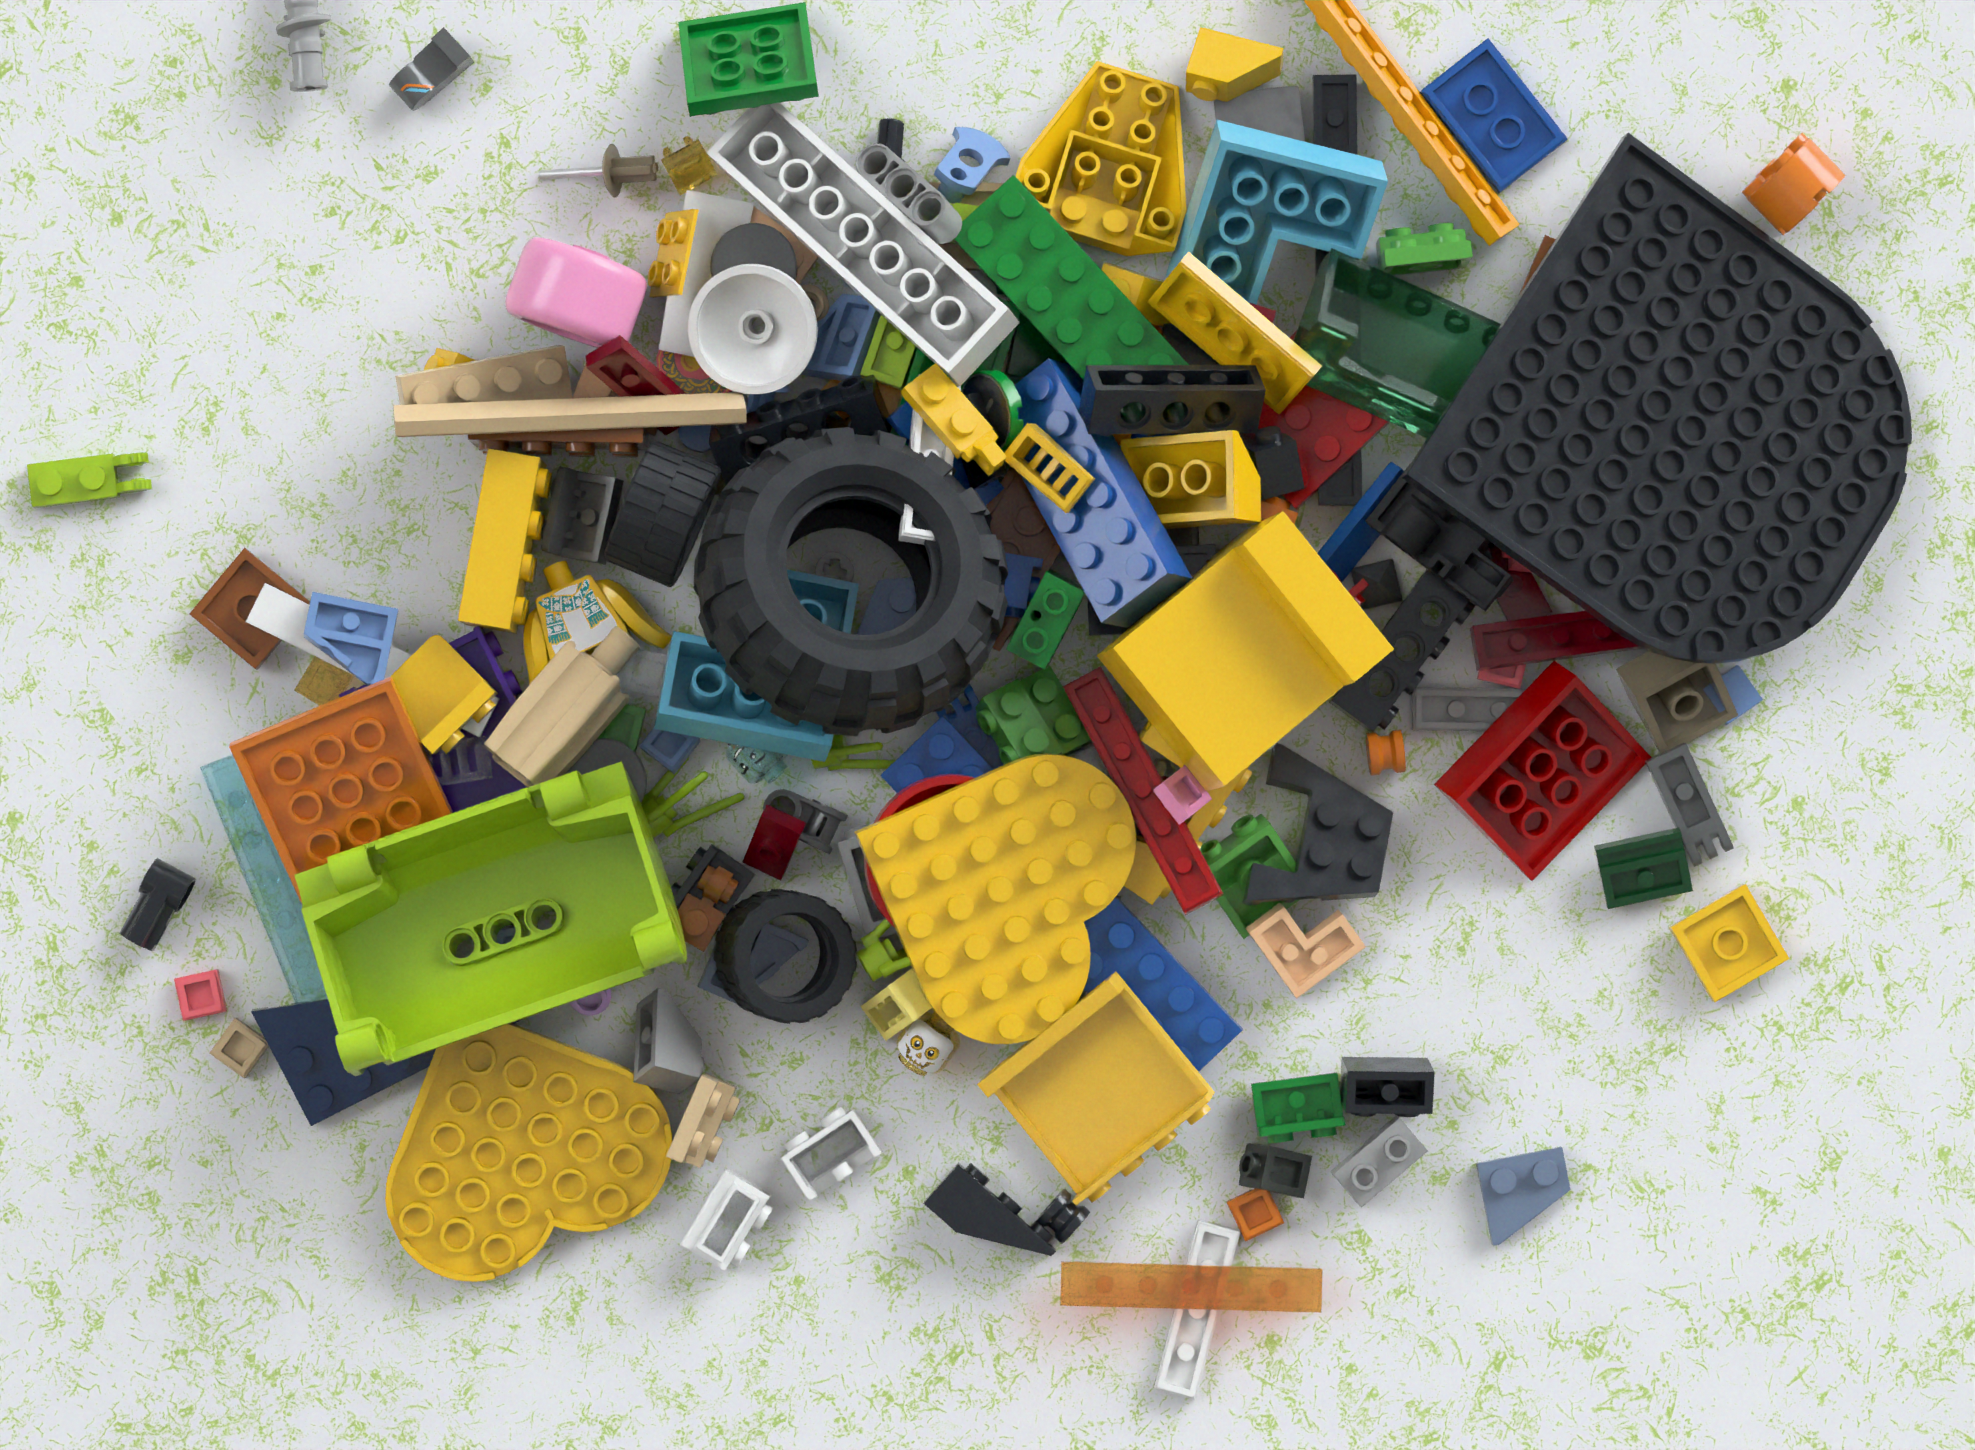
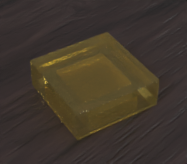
[294,656,355,706]

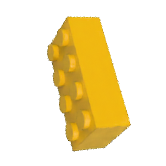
[458,448,552,634]

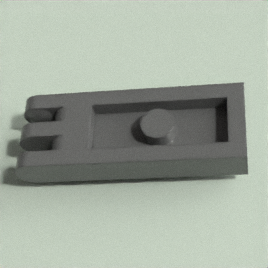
[1645,743,1734,867]

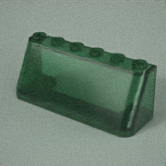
[1293,248,1501,438]

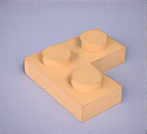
[1245,903,1366,998]

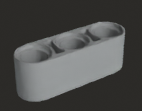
[855,143,962,244]

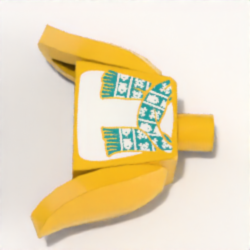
[523,560,672,685]

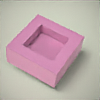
[1153,765,1212,825]

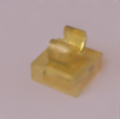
[661,136,717,196]

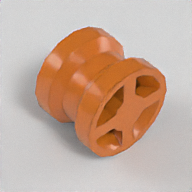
[1366,730,1406,776]

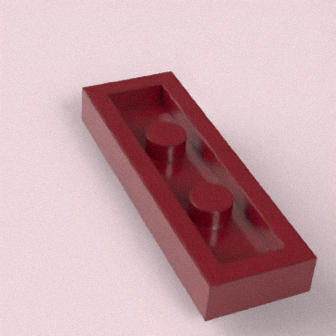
[585,335,687,436]

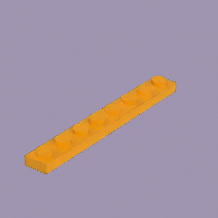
[1303,0,1520,246]

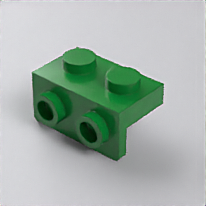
[1251,1072,1346,1144]

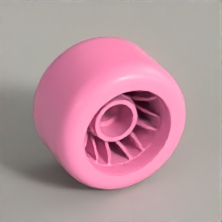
[505,237,647,348]

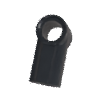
[119,858,196,951]

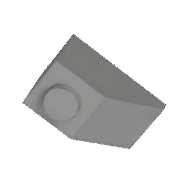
[633,988,704,1094]

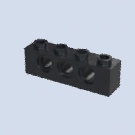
[1079,365,1266,436]
[709,375,891,485]
[1329,567,1476,733]

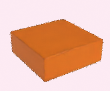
[1226,1188,1284,1242]

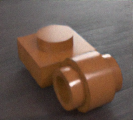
[678,865,739,952]

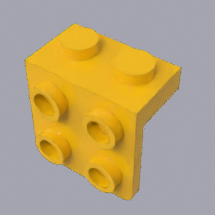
[390,635,498,754]

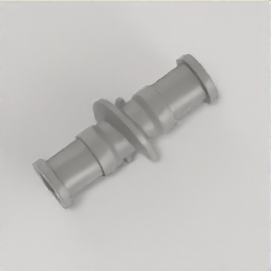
[276,0,331,92]

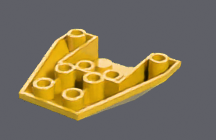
[1016,61,1187,256]

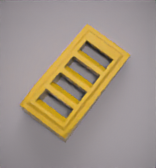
[1004,423,1095,513]

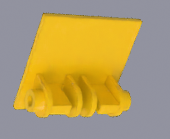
[647,209,699,298]

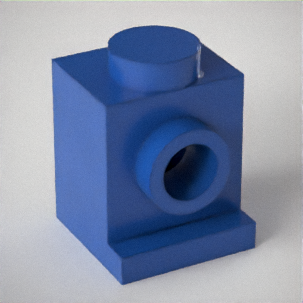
[1004,553,1043,619]

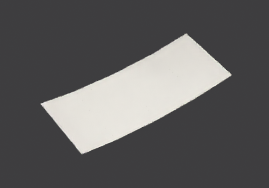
[659,190,754,357]

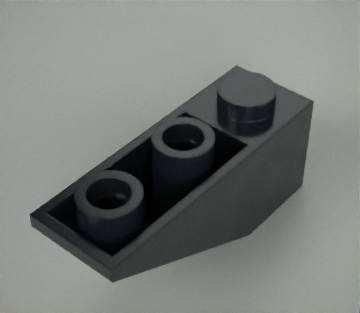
[924,1162,1056,1256]

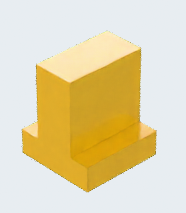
[1096,511,1394,791]

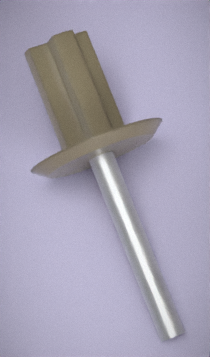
[539,144,658,198]

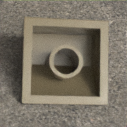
[1616,651,1738,753]

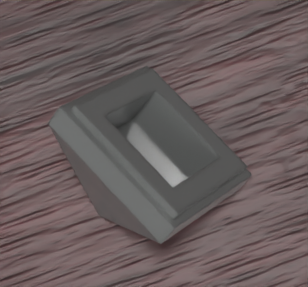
[1351,558,1403,610]

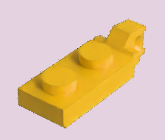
[901,363,1007,476]

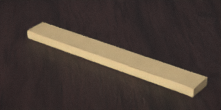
[393,392,746,437]

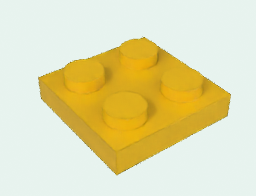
[1669,884,1790,1002]

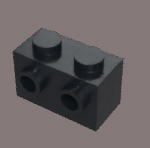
[1340,1057,1435,1117]

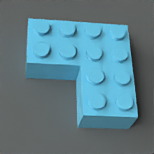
[1166,120,1388,304]
[654,570,859,762]

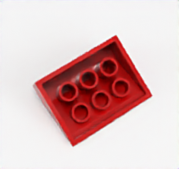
[1434,661,1652,881]

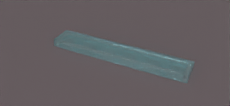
[200,754,327,1003]

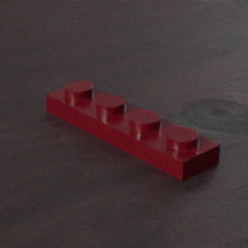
[1470,611,1643,671]

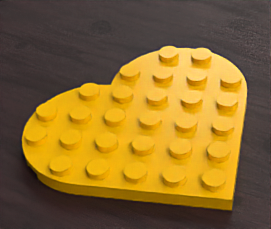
[854,753,1136,1044]
[385,1023,673,1282]

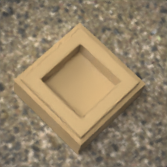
[210,1018,269,1078]

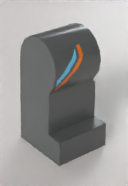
[389,27,474,111]

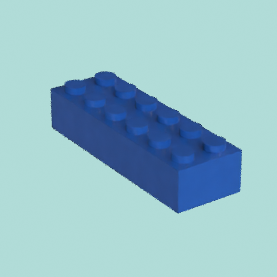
[1015,358,1193,628]

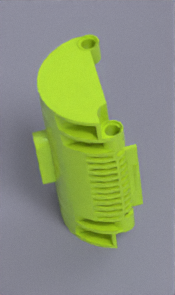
[294,761,687,1077]

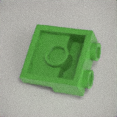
[1376,223,1473,277]
[975,665,1092,765]
[1200,814,1299,939]

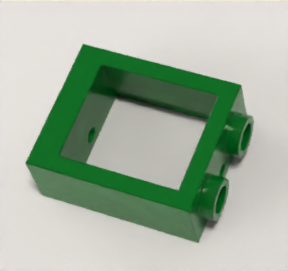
[1006,569,1086,670]

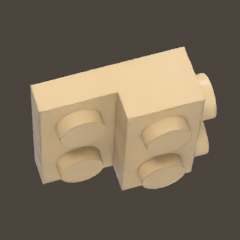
[666,1073,741,1168]

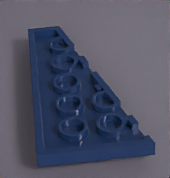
[251,999,525,1126]

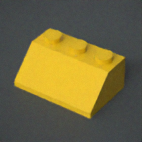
[1121,430,1261,529]

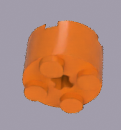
[1742,133,1846,235]

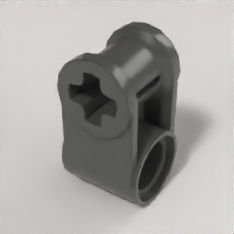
[763,789,848,854]

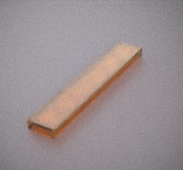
[1060,1261,1322,1313]

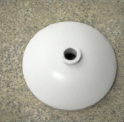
[688,264,818,394]

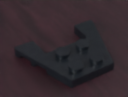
[1243,743,1393,905]

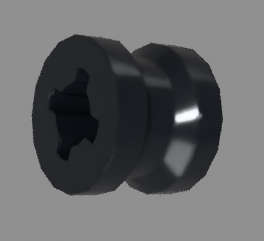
[1036,1189,1090,1244]

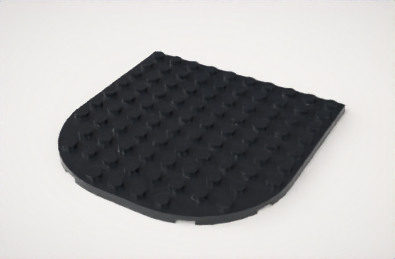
[1402,133,1912,664]

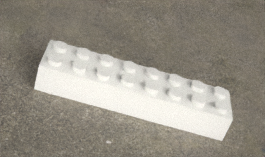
[707,103,1020,386]

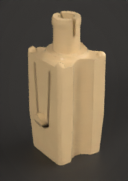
[484,626,640,787]

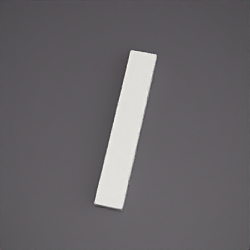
[246,583,499,737]

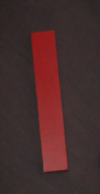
[1063,666,1224,915]

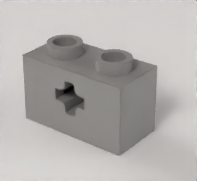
[1330,1116,1428,1208]

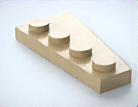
[395,345,572,405]

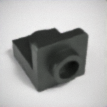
[1239,1143,1312,1198]

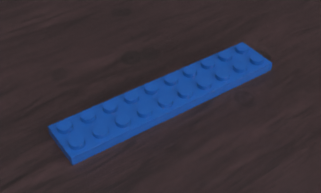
[880,715,1243,1072]

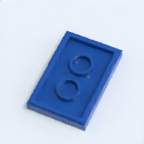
[1420,38,1568,193]

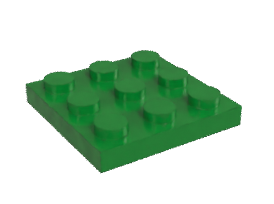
[678,2,819,117]

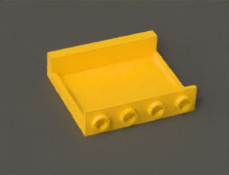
[977,971,1215,1206]

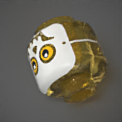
[896,1011,960,1076]

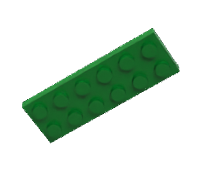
[953,175,1189,381]

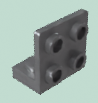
[1214,86,1305,142]

